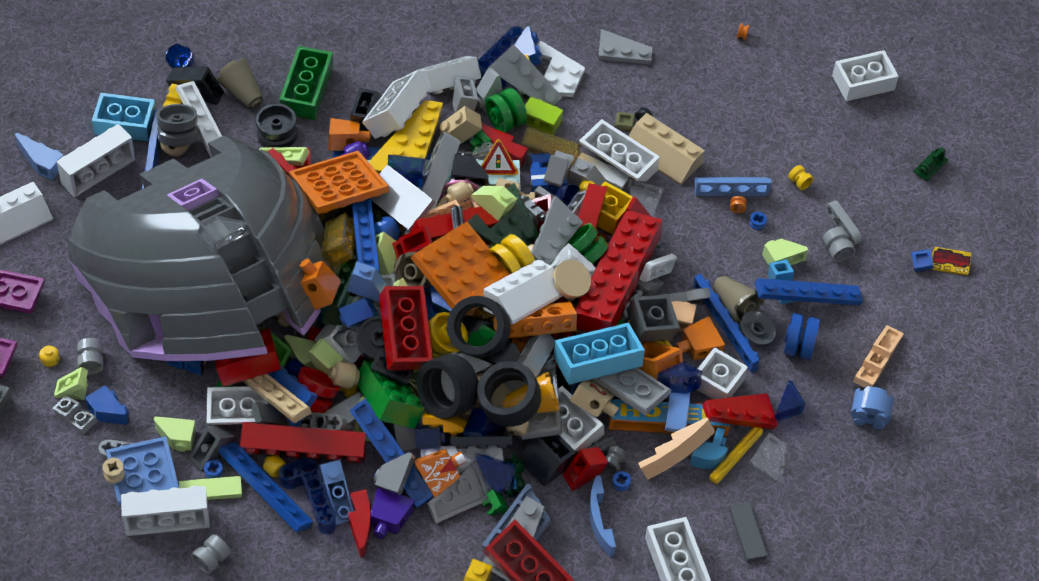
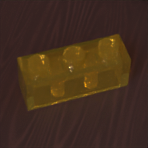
[522,127,582,162]
[322,213,355,268]

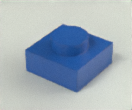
[530,153,550,166]
[911,249,934,272]

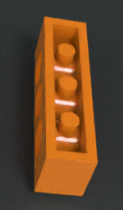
[493,302,577,338]

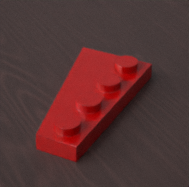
[703,393,778,430]

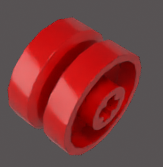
[296,367,340,413]

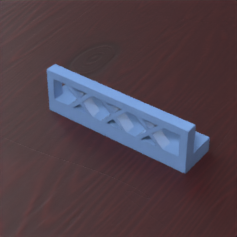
[694,177,771,196]

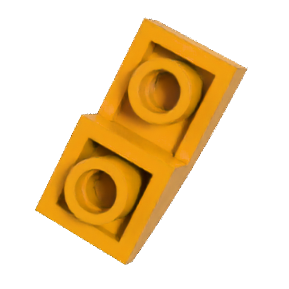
[422,410,467,435]

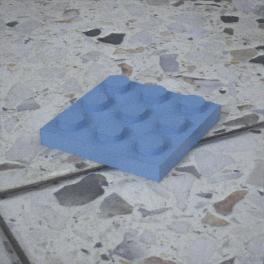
[106,436,179,506]

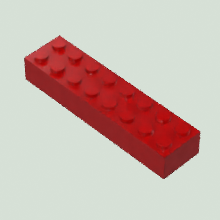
[575,210,662,332]

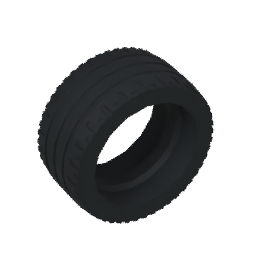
[447,296,511,358]
[416,354,479,419]
[477,361,542,427]

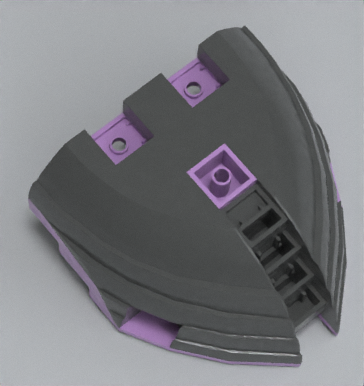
[68,135,339,361]

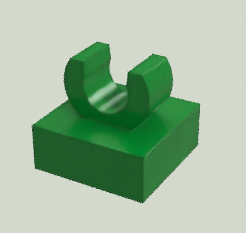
[470,130,491,153]
[483,489,509,516]

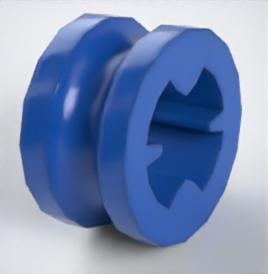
[749,212,767,230]
[204,460,223,479]
[612,471,631,492]

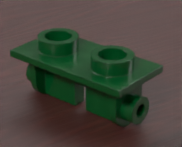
[913,147,949,181]
[503,454,525,498]

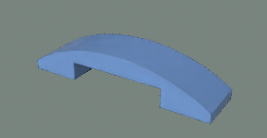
[665,379,691,432]
[589,475,616,557]

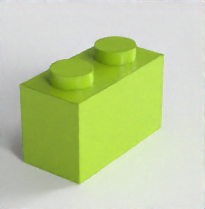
[525,97,563,136]

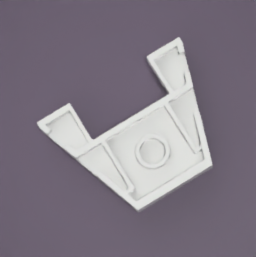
[517,41,585,97]

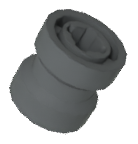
[604,446,627,474]

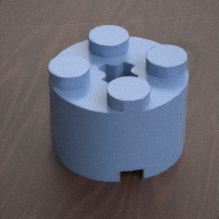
[851,387,894,429]

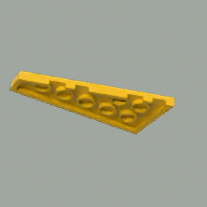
[369,100,443,182]

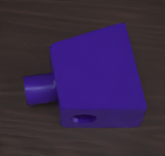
[370,487,414,539]

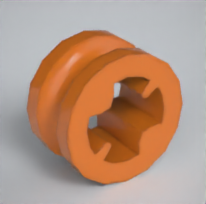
[737,23,750,40]
[730,196,747,213]

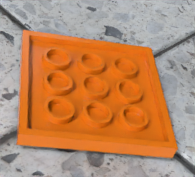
[289,151,389,214]
[411,222,511,316]

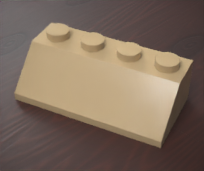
[629,113,705,185]

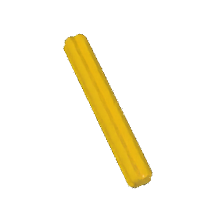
[709,427,763,484]

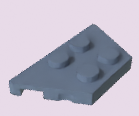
[482,483,551,549]

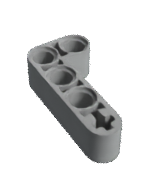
[504,334,555,392]

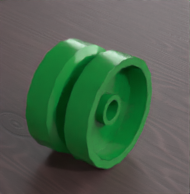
[485,88,528,133]
[562,223,609,263]

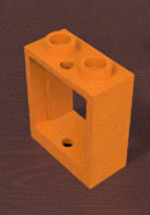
[638,342,683,380]

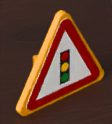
[481,139,519,175]

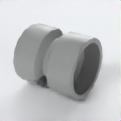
[822,227,856,262]
[77,338,103,375]
[191,534,231,574]

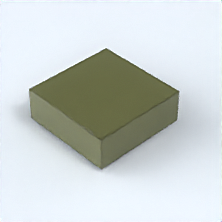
[615,112,635,131]

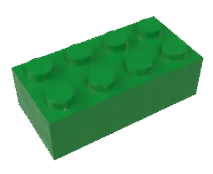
[279,46,334,120]
[357,360,425,429]

